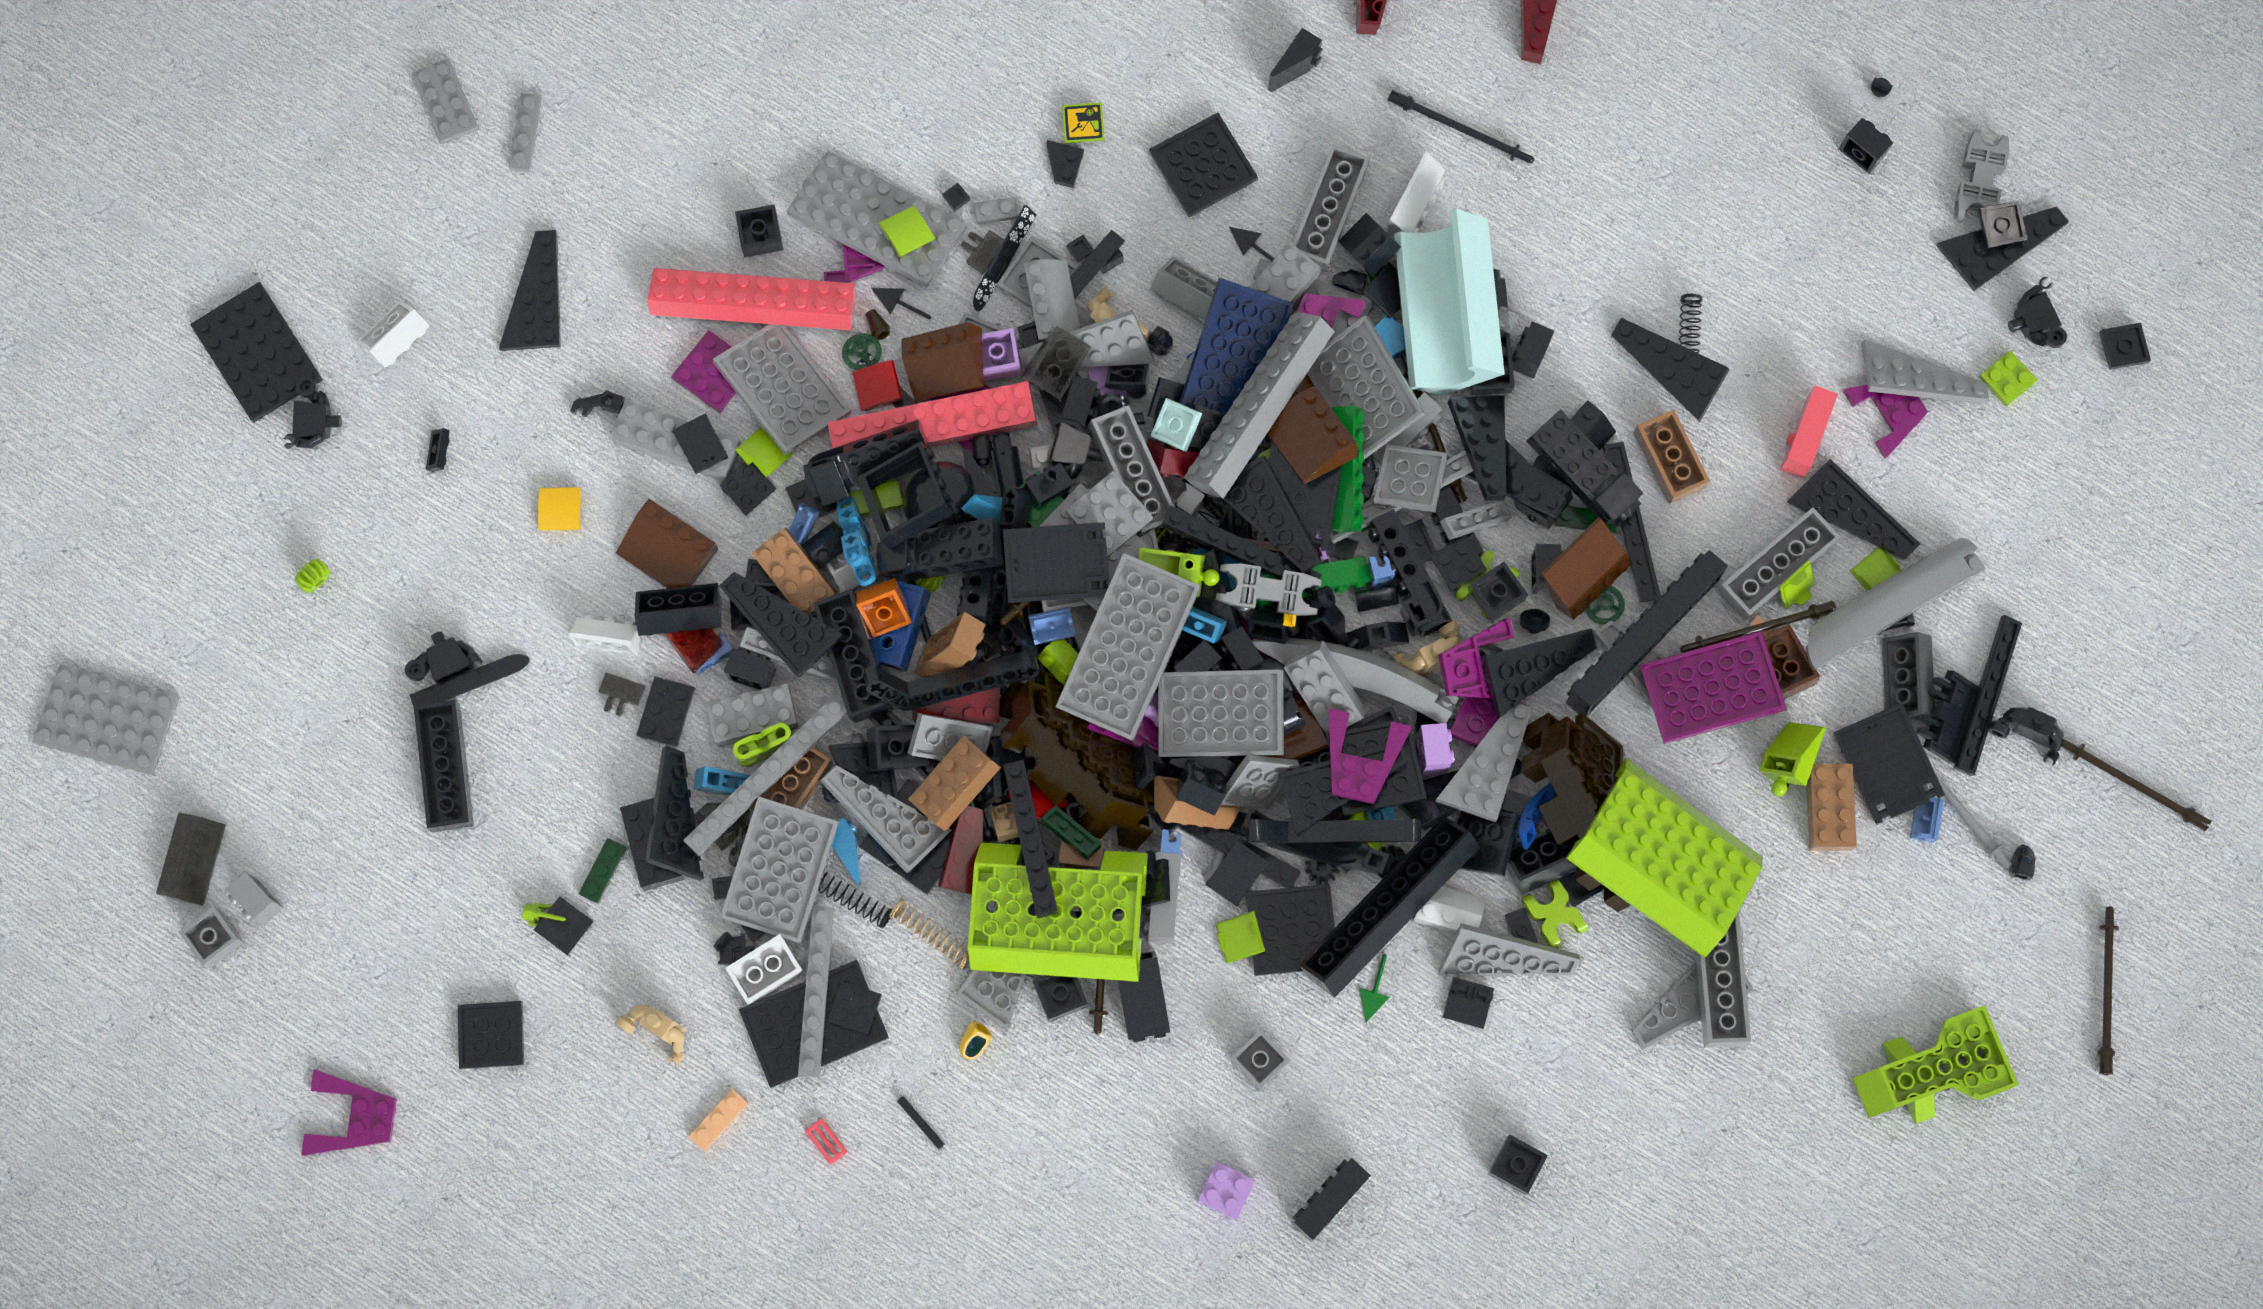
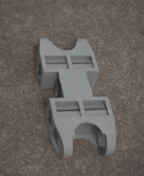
[1954,129,2009,221]
[1215,564,1322,616]

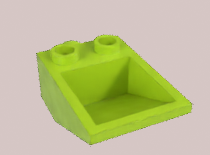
[1138,547,1219,597]
[1759,722,1826,797]

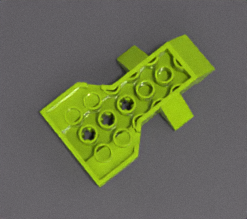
[1852,1005,2019,1124]

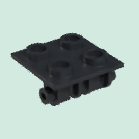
[719,462,776,515]
[1442,977,1494,1029]

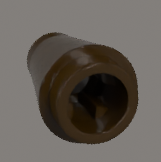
[865,309,890,340]

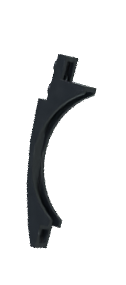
[1227,807,1390,875]

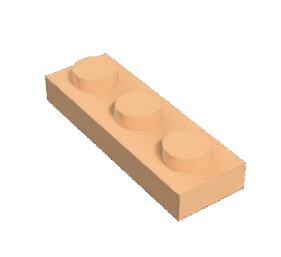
[688,1089,749,1151]

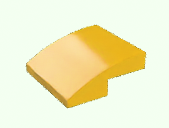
[538,487,582,530]

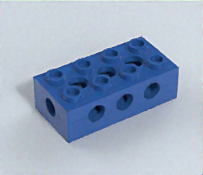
[870,578,931,672]

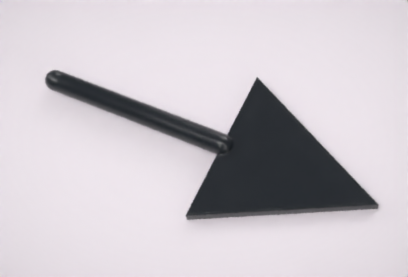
[1229,227,1275,261]
[871,288,932,319]

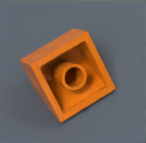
[856,578,912,638]

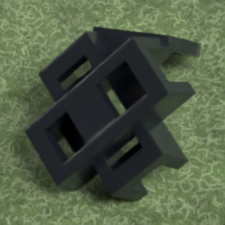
[713,932,755,965]

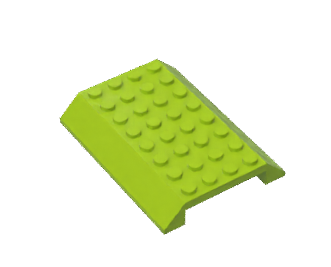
[1566,758,1763,958]

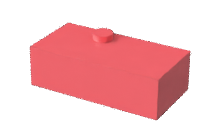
[1780,385,1838,478]

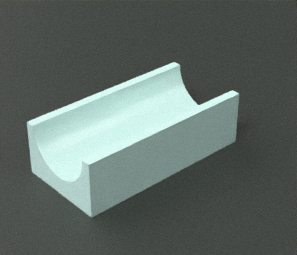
[1394,209,1504,396]

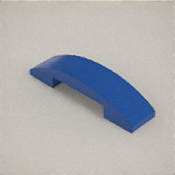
[1519,782,1558,850]

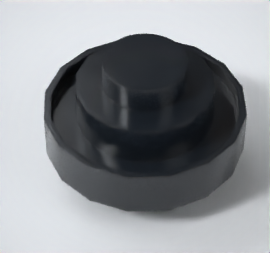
[1519,609,1550,634]

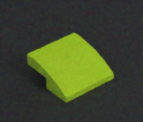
[878,205,935,258]
[735,428,793,477]

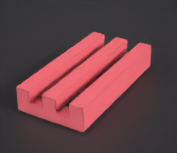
[805,1118,847,1165]

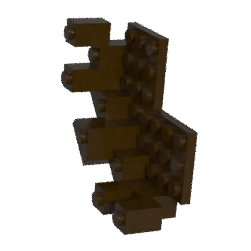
[999,671,1161,851]
[1521,712,1631,912]

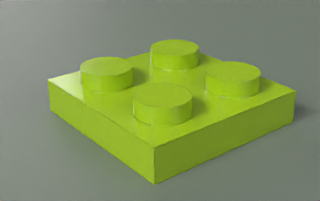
[1979,350,2038,407]

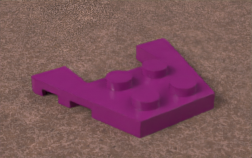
[822,233,884,283]
[1296,293,1366,328]
[1843,385,1928,459]

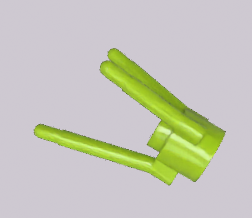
[522,902,566,927]

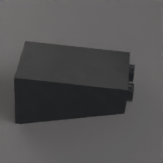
[1118,951,1170,1042]

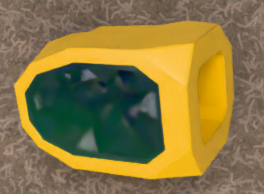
[959,1021,992,1059]

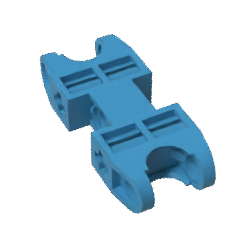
[837,497,876,586]

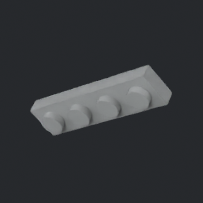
[509,93,542,173]
[1440,500,1512,540]

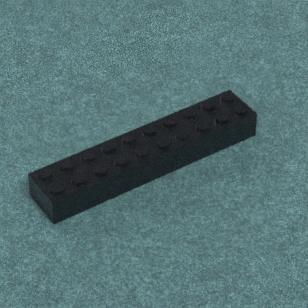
[1566,550,1728,716]
[1299,818,1480,997]

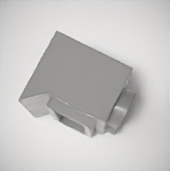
[1175,483,1205,517]

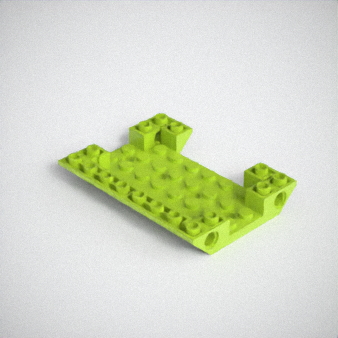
[968,843,1148,982]

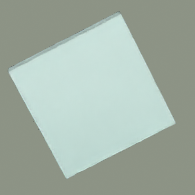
[1150,398,1203,452]

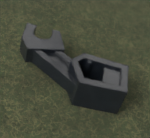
[570,390,625,417]

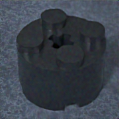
[1283,688,1306,736]

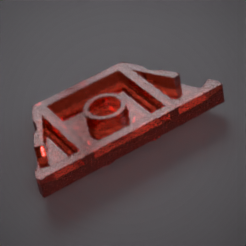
[662,628,722,673]

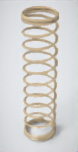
[890,898,969,969]

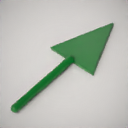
[1359,954,1390,1023]

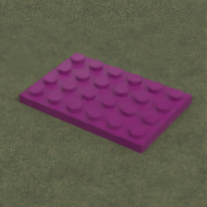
[1639,631,1786,744]

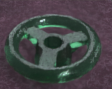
[842,333,882,370]
[1585,586,1625,624]

